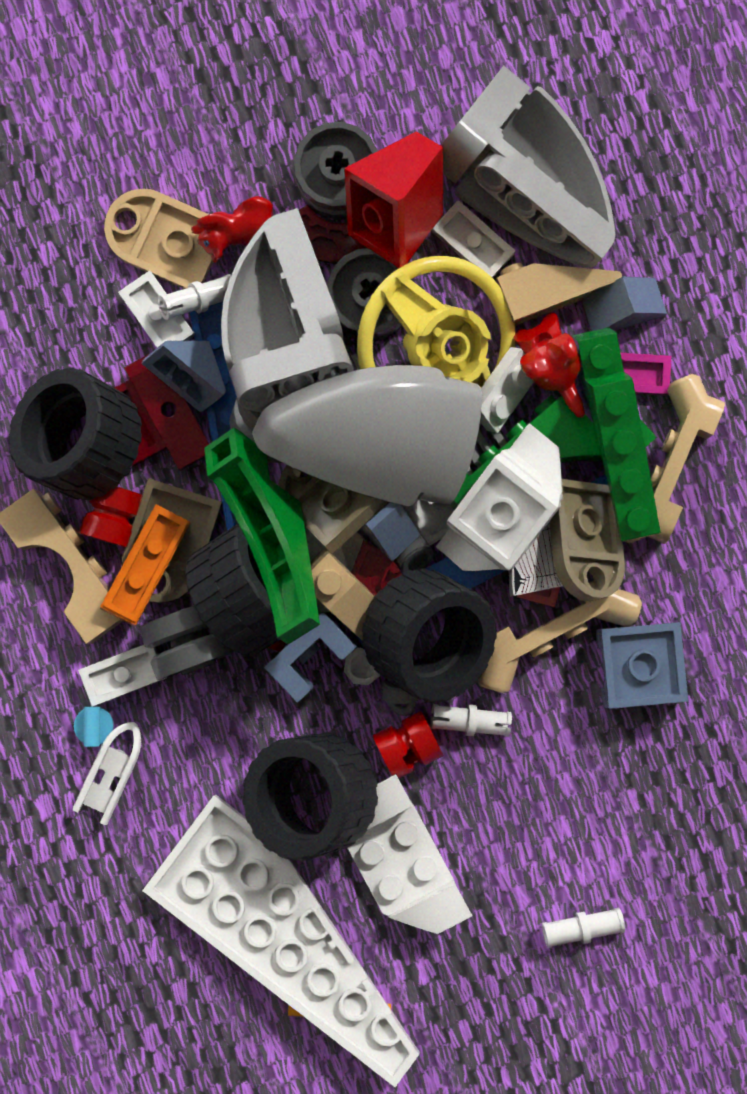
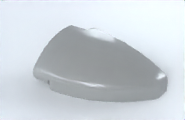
[441,65,615,268]
[221,208,354,413]
[252,365,482,506]

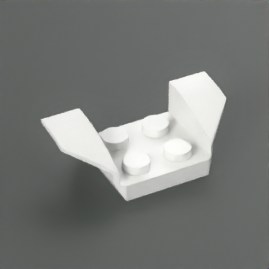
[436,423,563,571]
[348,774,472,934]

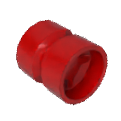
[79,486,143,548]
[372,711,444,779]

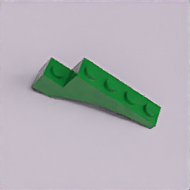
[571,327,661,541]
[449,395,657,510]
[204,427,320,644]

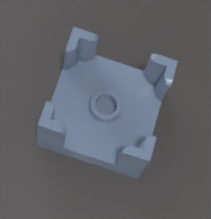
[264,612,357,703]
[596,622,688,709]

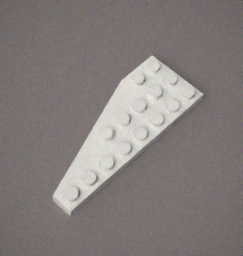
[142,795,419,1087]

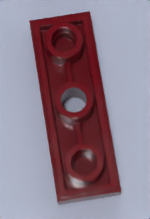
[124,354,209,471]

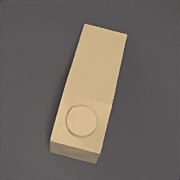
[496,262,622,326]
[310,547,375,640]

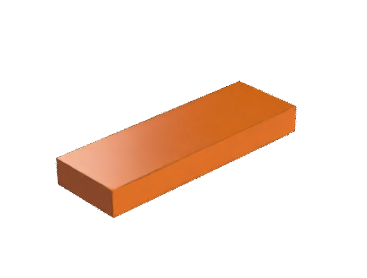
[100,504,191,627]

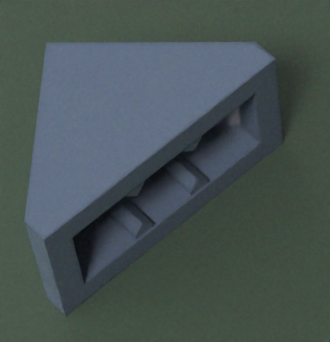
[581,276,667,331]
[141,341,226,412]
[358,502,421,561]

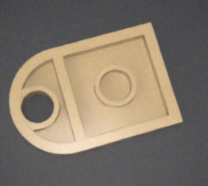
[104,189,213,289]

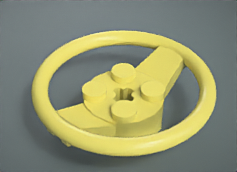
[357,256,516,387]

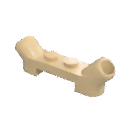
[624,374,725,544]
[477,580,642,694]

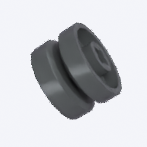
[294,121,378,219]
[327,248,402,342]
[138,606,235,681]

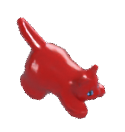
[191,196,273,263]
[514,312,585,418]

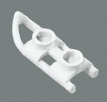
[72,722,141,825]

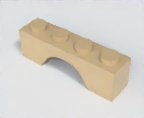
[0,489,123,644]

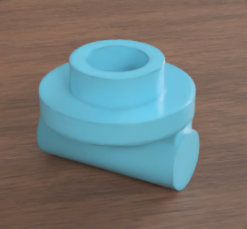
[74,706,114,747]

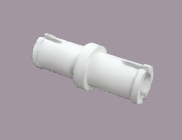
[158,274,231,320]
[430,704,512,737]
[542,907,625,948]

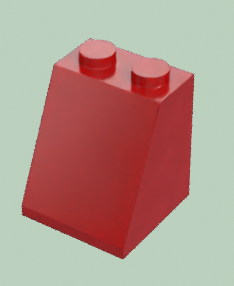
[344,131,444,268]

